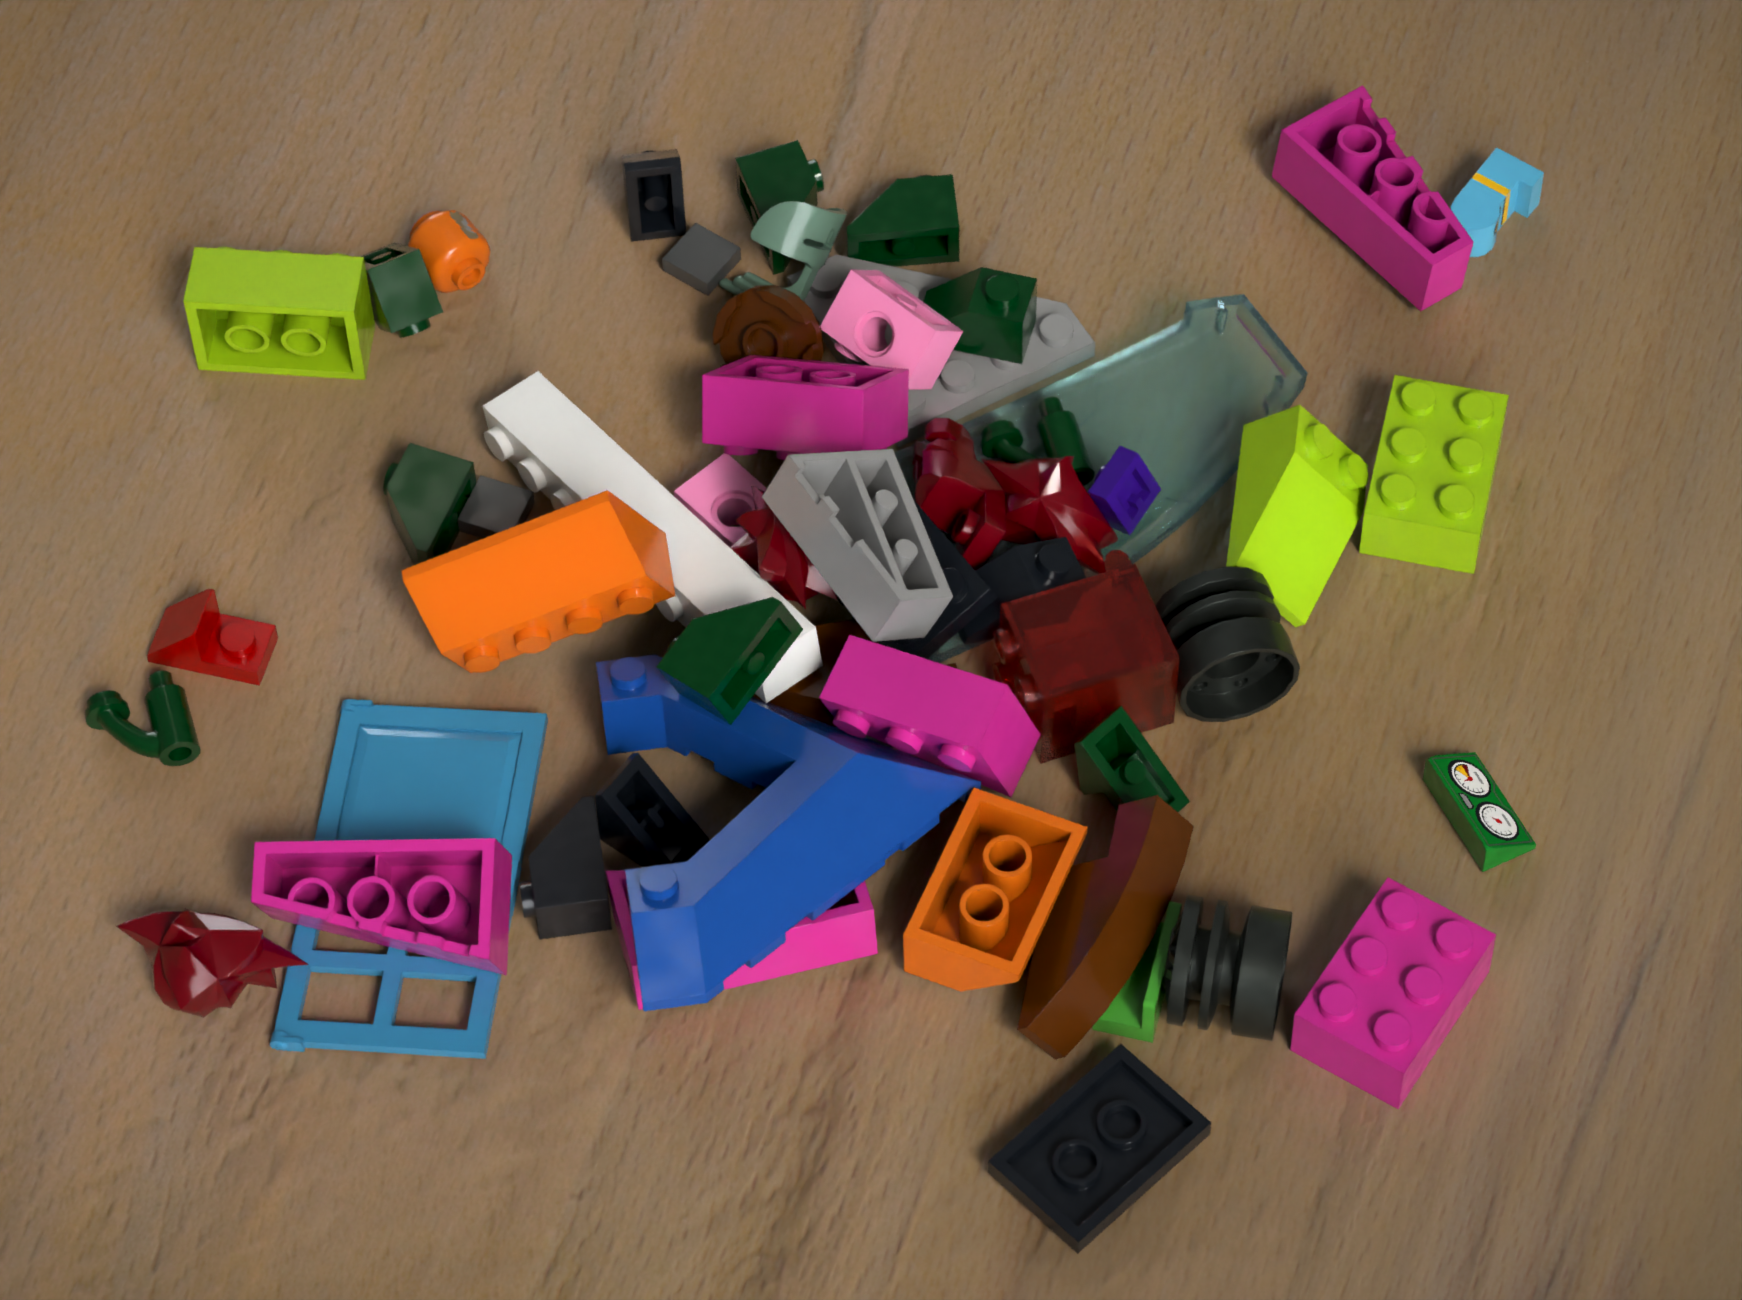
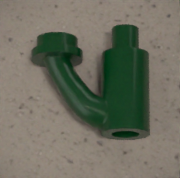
[980,397,1095,486]
[84,670,201,766]

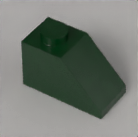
[735,140,824,275]
[846,174,959,267]
[360,243,443,338]
[923,267,1037,364]
[383,443,476,565]
[656,597,803,725]

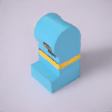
[1451,147,1544,257]

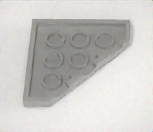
[787,255,1095,448]

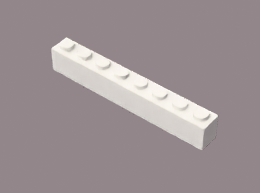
[483,371,823,703]

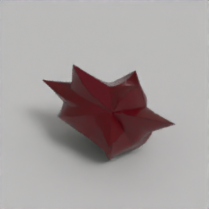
[981,456,1118,584]
[730,486,837,609]
[116,908,309,1018]

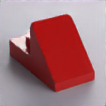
[147,589,278,686]

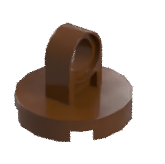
[712,285,824,367]

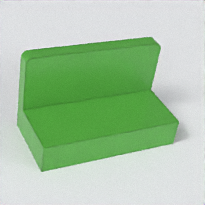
[1092,901,1182,1043]

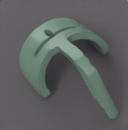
[719,201,847,301]

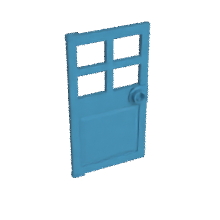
[270,699,548,1059]

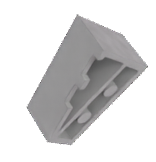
[762,449,953,642]

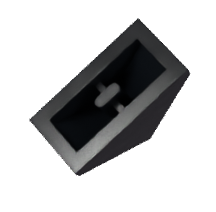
[595,753,710,867]

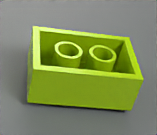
[183,247,375,380]
[1359,375,1509,574]

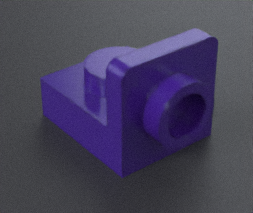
[1088,445,1161,535]

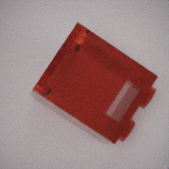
[992,550,1179,764]

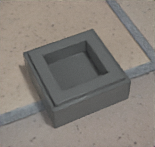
[662,222,741,296]
[458,475,535,538]

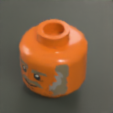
[408,210,490,293]

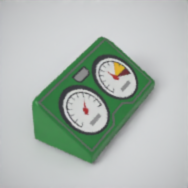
[1422,752,1536,872]

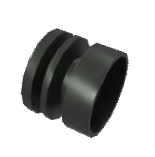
[1151,567,1300,722]
[1163,895,1293,1041]

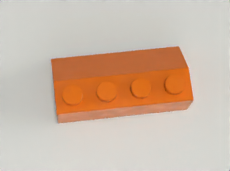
[401,490,675,673]

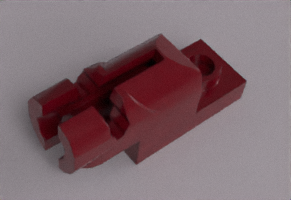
[912,418,1006,570]

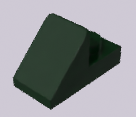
[1074,706,1190,812]

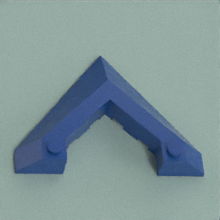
[596,654,981,1012]

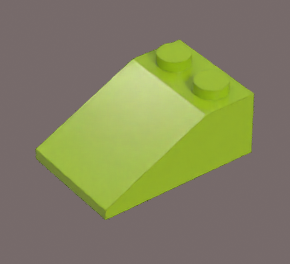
[1226,405,1369,627]

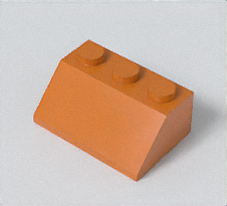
[903,787,1087,992]

